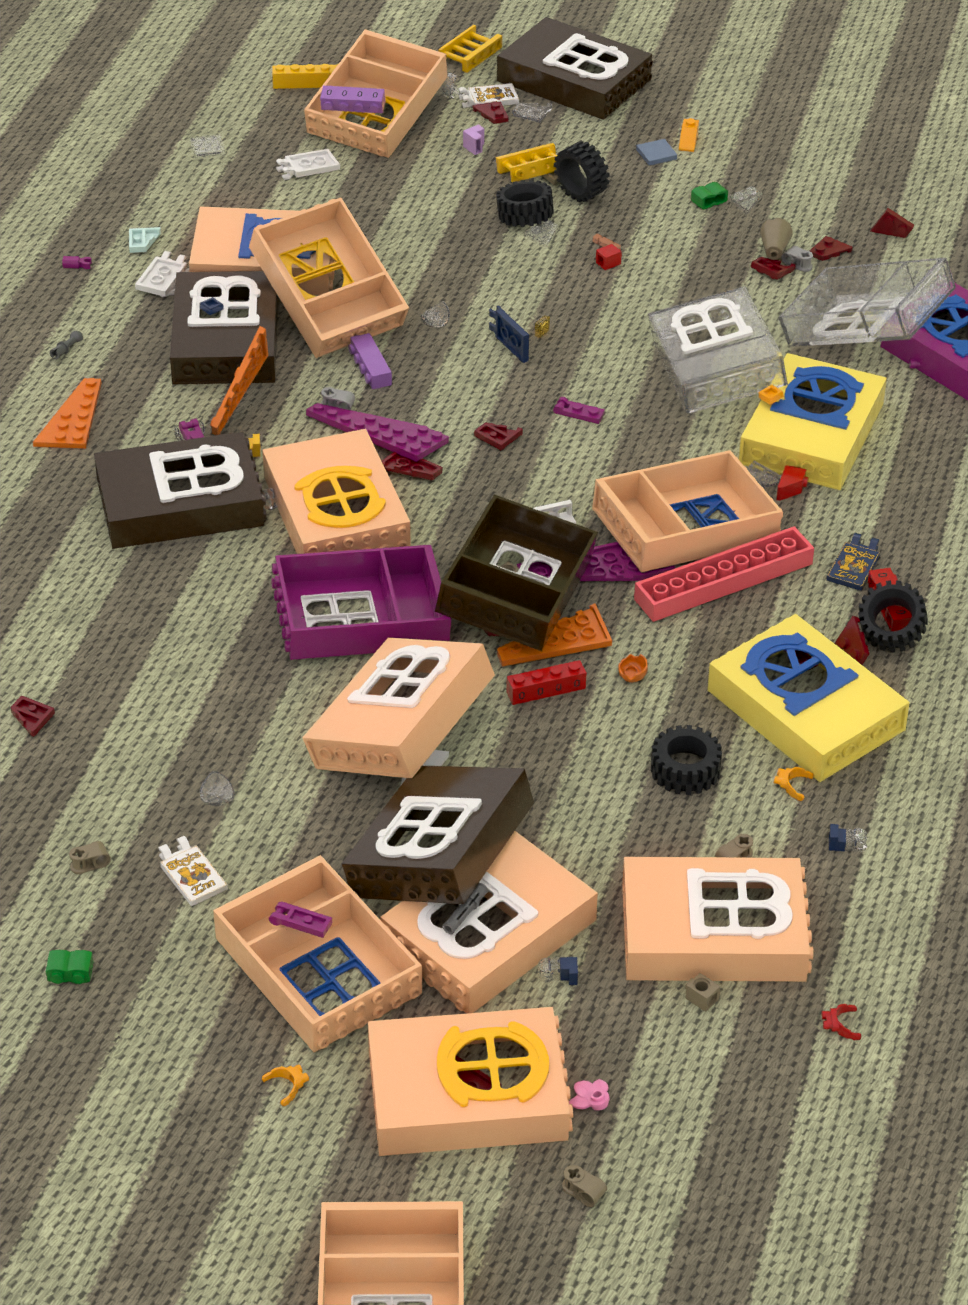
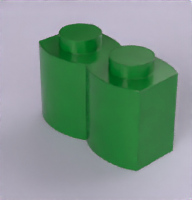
[691,182,728,210]
[46,950,94,984]

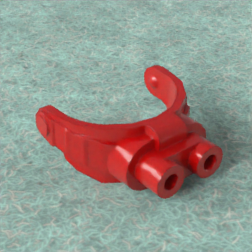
[821,1004,861,1040]

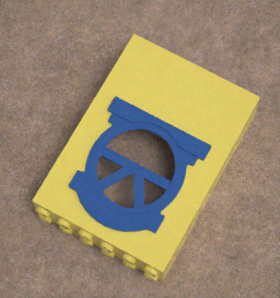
[739,353,887,490]
[708,614,910,782]

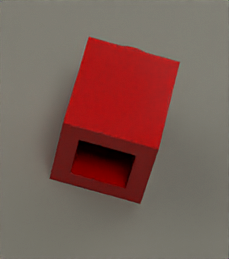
[596,244,622,270]

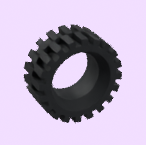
[554,141,610,202]
[496,180,554,227]
[858,580,928,653]
[651,725,722,795]

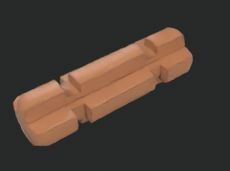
[593,234,621,250]

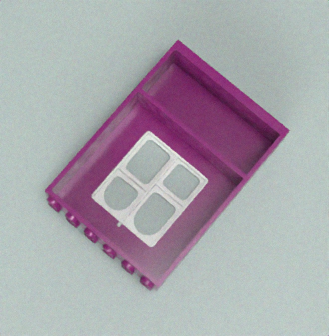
[271,545,451,660]

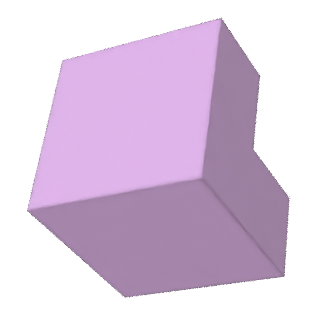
[463,124,484,155]

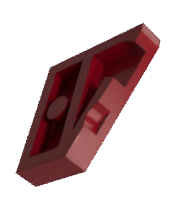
[473,101,509,124]
[870,208,914,238]
[10,695,55,737]

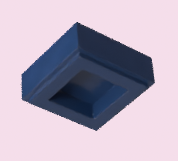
[200,297,224,315]

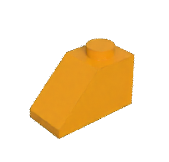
[679,118,699,152]

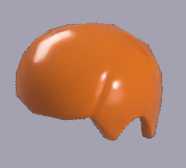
[618,654,648,683]

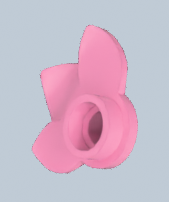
[569,1079,610,1110]

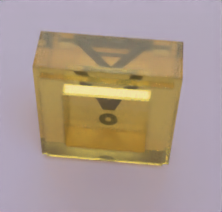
[535,315,550,338]

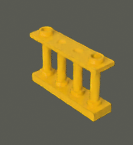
[438,25,502,73]
[496,143,558,182]

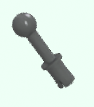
[50,331,83,359]

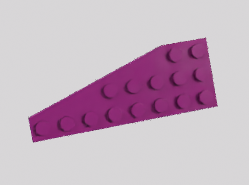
[306,403,449,462]
[517,542,675,581]

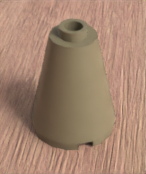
[760,218,793,260]

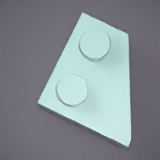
[129,227,161,253]

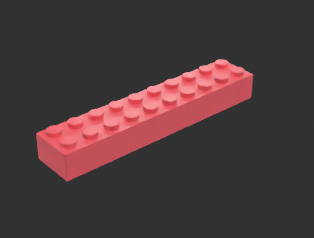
[634,526,814,622]

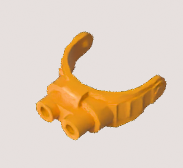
[774,767,814,801]
[262,1064,309,1106]

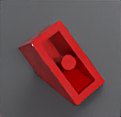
[776,465,809,501]

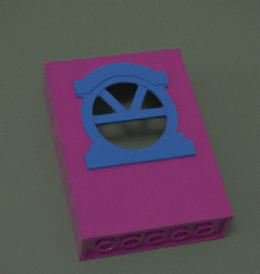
[880,281,968,400]

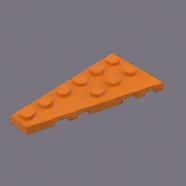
[210,326,268,435]
[33,378,102,449]
[497,603,612,667]

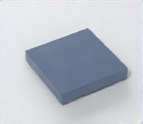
[636,139,677,166]

